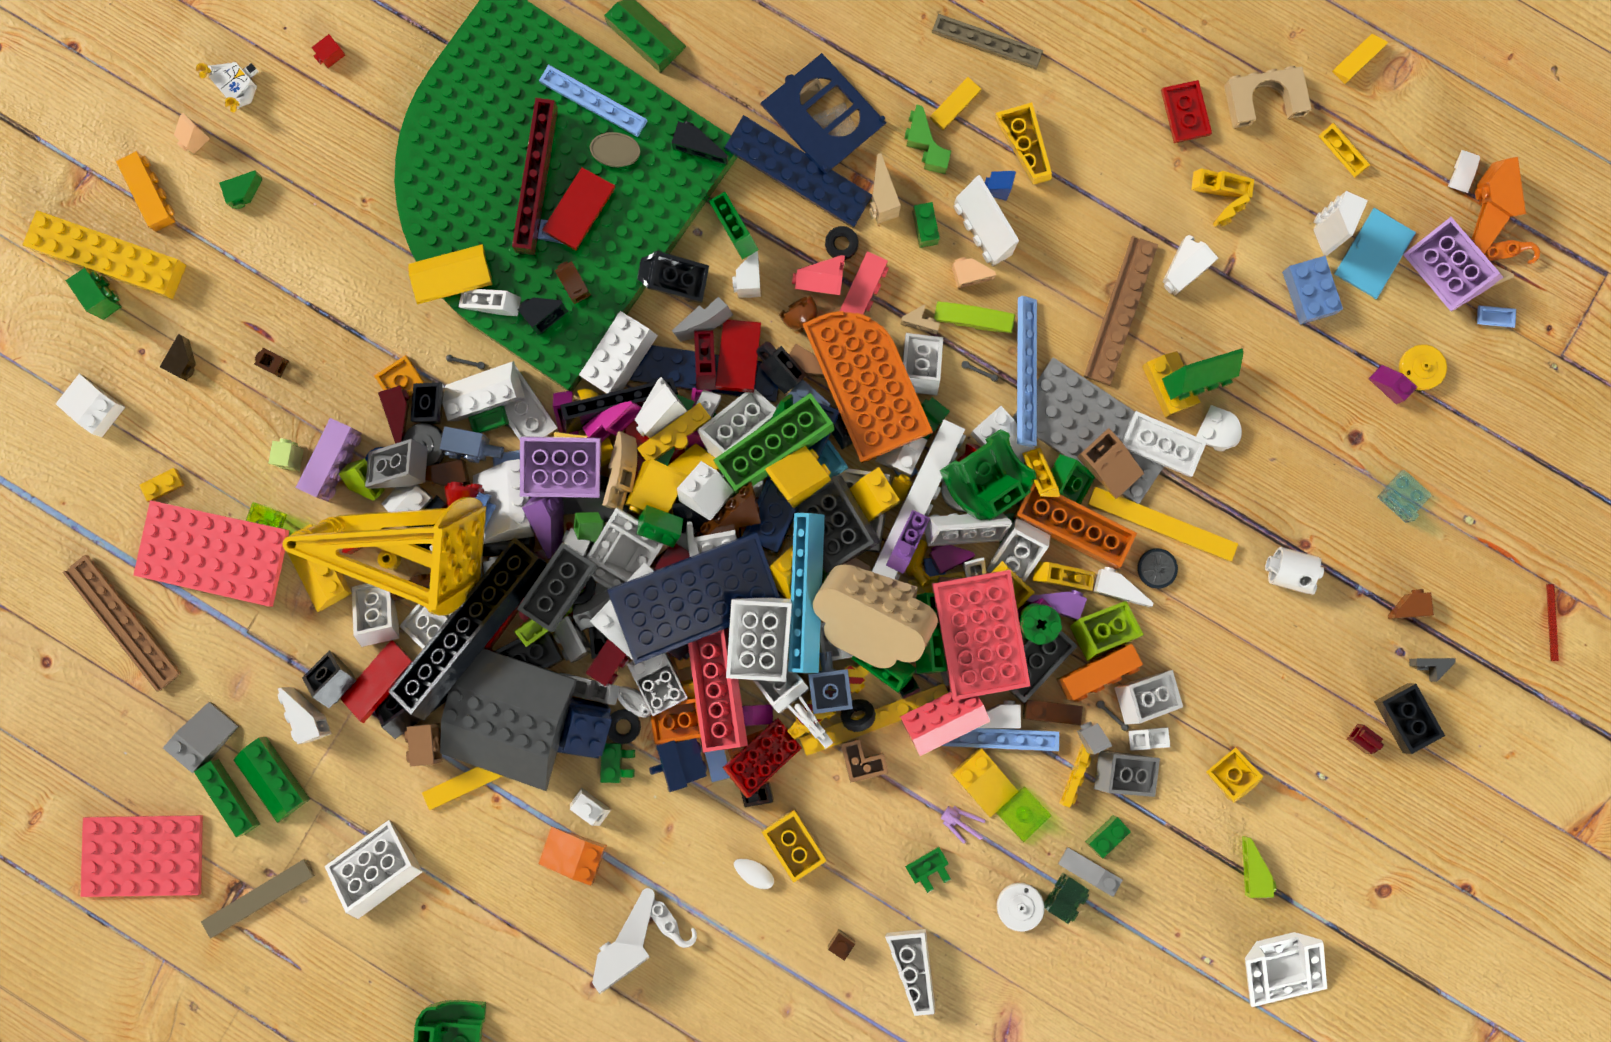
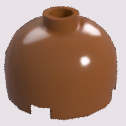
[779,295,818,331]

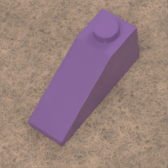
[1026,590,1087,621]

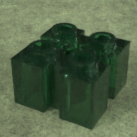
[1044,872,1089,924]

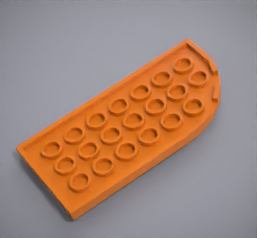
[802,311,933,463]

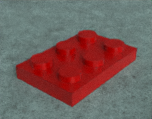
[1161,80,1212,143]

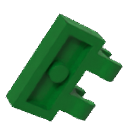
[600,743,635,783]
[905,846,951,893]

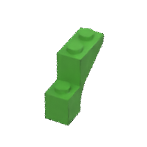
[904,105,951,174]
[573,512,605,543]

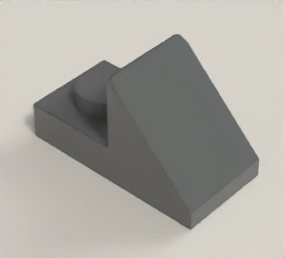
[1409,658,1456,682]

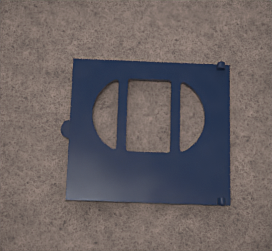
[760,53,887,174]

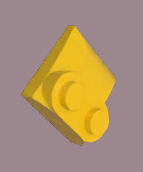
[1206,747,1263,803]

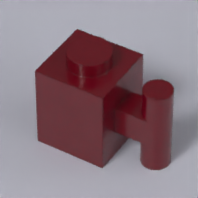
[1346,724,1384,755]

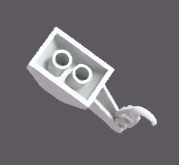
[753,661,834,748]
[592,888,697,994]

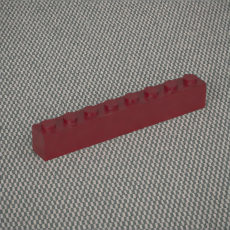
[512,98,558,255]
[586,543,690,687]

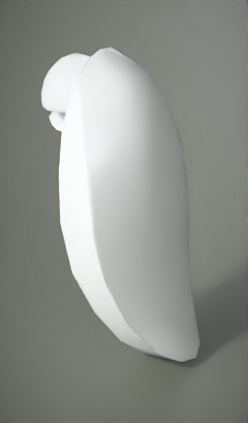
[617,686,651,718]
[734,859,774,889]

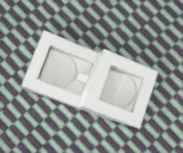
[1448,150,1480,193]
[1129,727,1170,751]

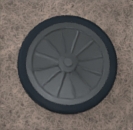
[1137,548,1178,589]

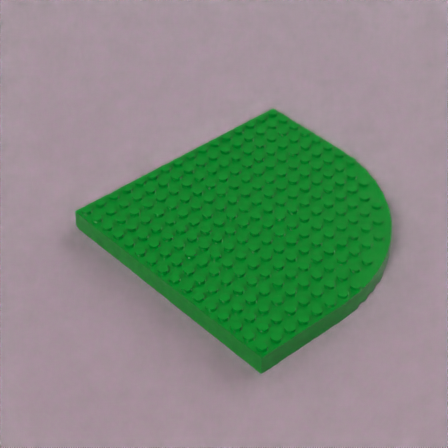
[394,0,738,391]

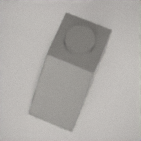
[1077,721,1112,755]

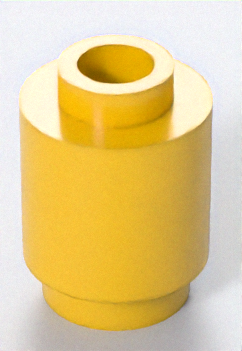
[891,474,912,504]
[377,550,401,570]

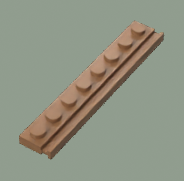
[1083,236,1158,386]
[62,555,182,692]

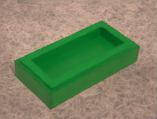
[468,406,509,433]

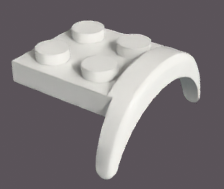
[686,522,737,557]

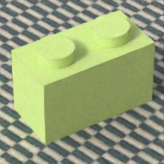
[268,438,304,471]

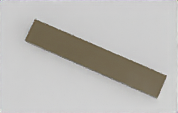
[932,14,1043,70]
[201,859,315,939]

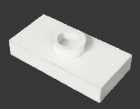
[696,390,721,419]

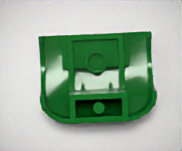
[940,429,1037,520]
[413,1000,486,1042]

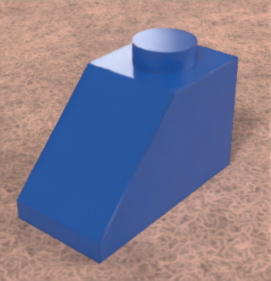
[984,171,1016,201]

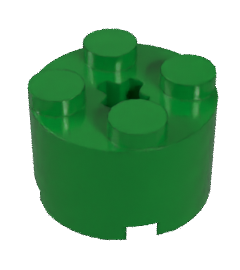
[1019,603,1062,645]

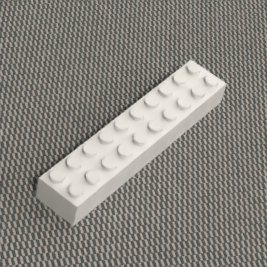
[871,419,966,580]

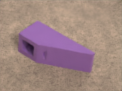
[886,510,930,574]

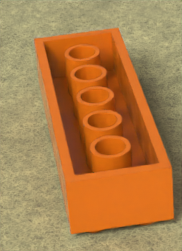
[1013,482,1137,569]

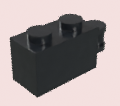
[756,342,807,394]

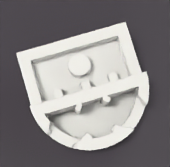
[1196,405,1242,451]

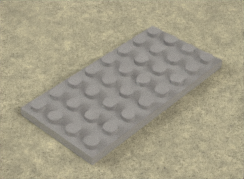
[1012,357,1164,504]

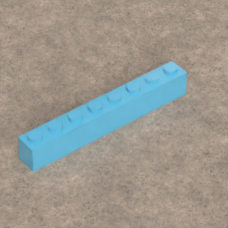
[788,513,825,673]

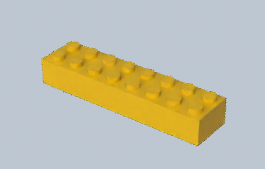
[22,210,187,300]

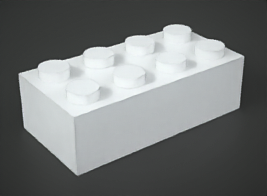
[579,311,658,393]

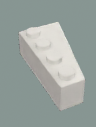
[885,929,935,1016]

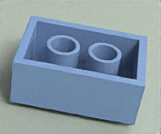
[1282,256,1343,325]

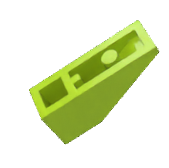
[1242,836,1276,898]

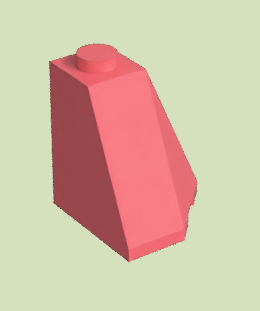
[792,255,845,295]

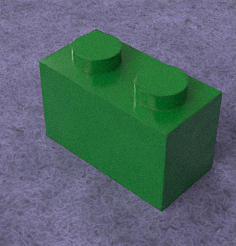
[912,202,940,248]
[636,505,683,547]
[1085,815,1131,859]

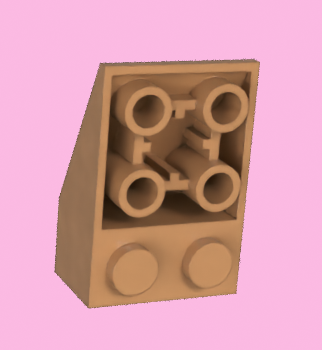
[1077,428,1144,499]

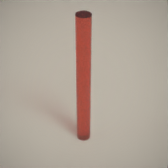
[1546,584,1559,661]

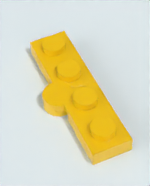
[637,402,711,461]
[1060,743,1091,808]

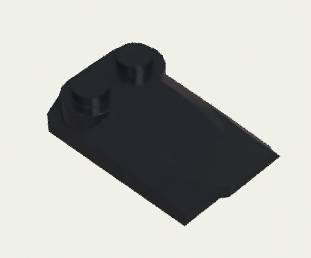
[637,251,709,303]

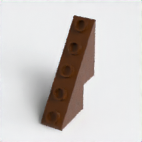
[694,482,761,539]

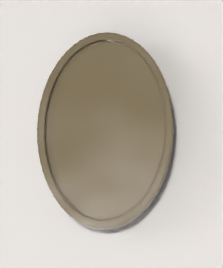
[590,132,640,167]

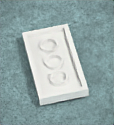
[504,367,558,440]
[1122,411,1207,478]

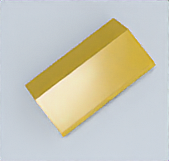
[408,244,492,305]

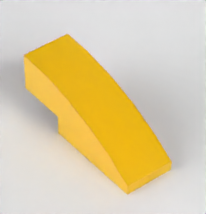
[1191,168,1254,198]

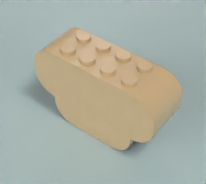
[813,565,938,668]

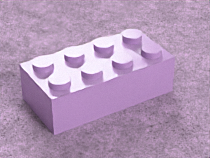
[296,418,362,501]

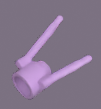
[940,806,985,843]

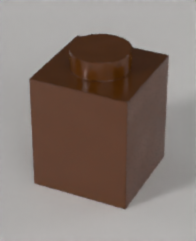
[828,929,855,961]

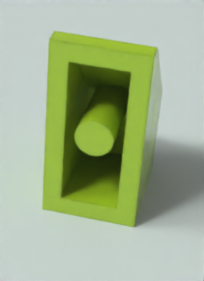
[338,458,385,501]

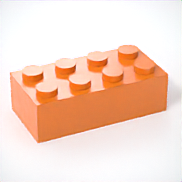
[1056,644,1143,702]

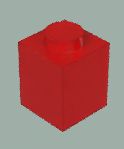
[311,34,345,68]

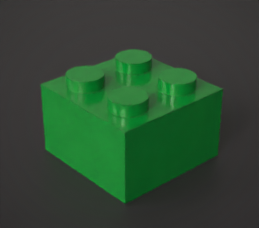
[65,268,122,320]

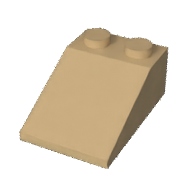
[869,153,901,224]

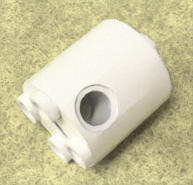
[1265,547,1324,595]

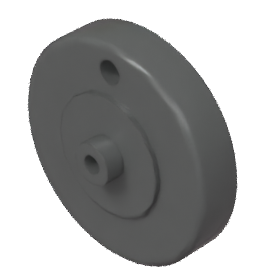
[402,423,445,466]

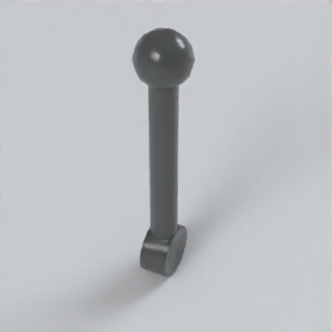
[446,355,485,370]
[962,361,999,382]
[1096,701,1129,731]

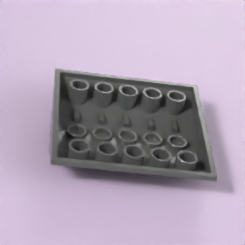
[440,648,577,791]

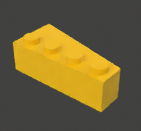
[995,102,1052,185]

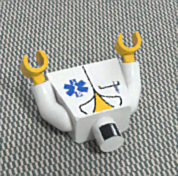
[196,62,259,112]

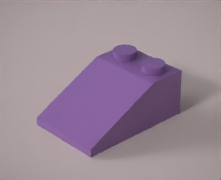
[522,497,564,559]

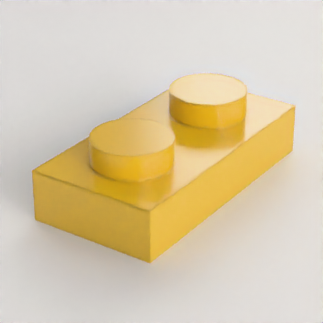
[139,468,185,502]

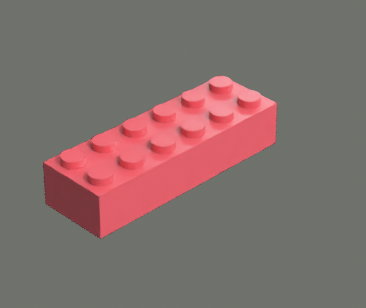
[688,628,748,752]

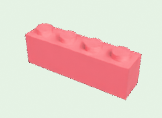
[840,251,889,315]

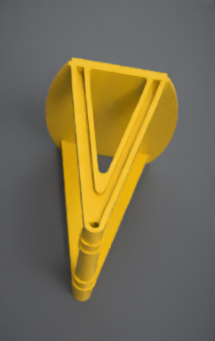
[282,497,486,616]

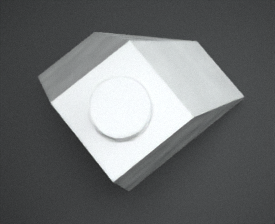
[1163,235,1218,296]
[635,377,687,439]

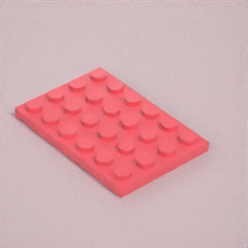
[932,570,1030,701]
[81,815,203,897]

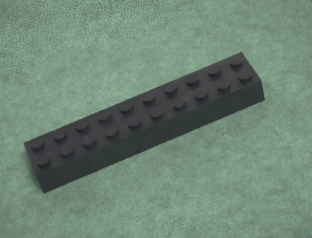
[388,537,548,720]

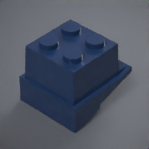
[557,698,612,759]
[649,738,707,792]

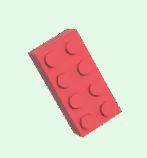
[900,692,990,756]

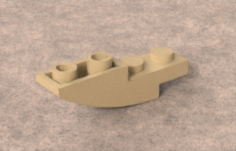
[602,431,637,510]

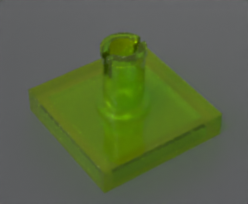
[996,786,1052,842]

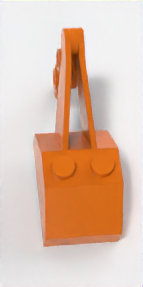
[1471,157,1540,264]

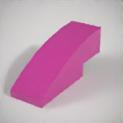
[582,401,642,443]

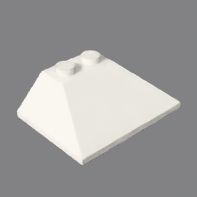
[586,507,664,589]
[1245,932,1327,1007]

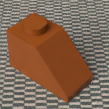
[1388,589,1434,619]

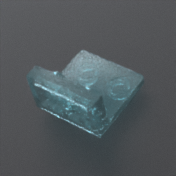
[1377,470,1431,523]

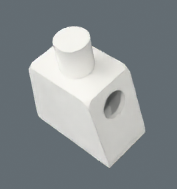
[570,788,611,826]

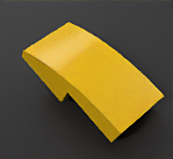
[1213,194,1250,227]

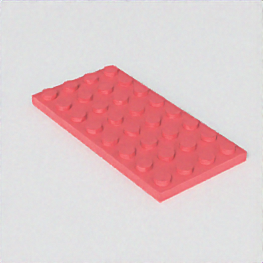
[133,500,290,607]

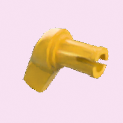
[906,540,932,588]

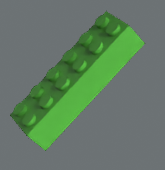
[713,393,834,495]

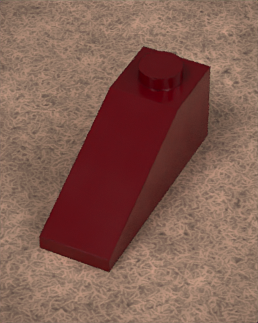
[694,330,716,390]
[378,385,411,444]

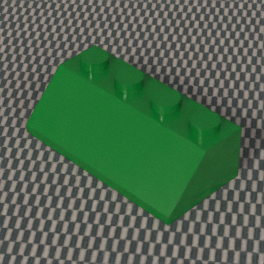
[604,0,686,73]
[1162,348,1244,400]
[233,737,310,823]

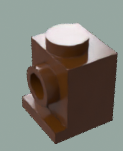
[254,348,289,378]

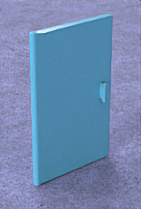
[1334,208,1416,299]

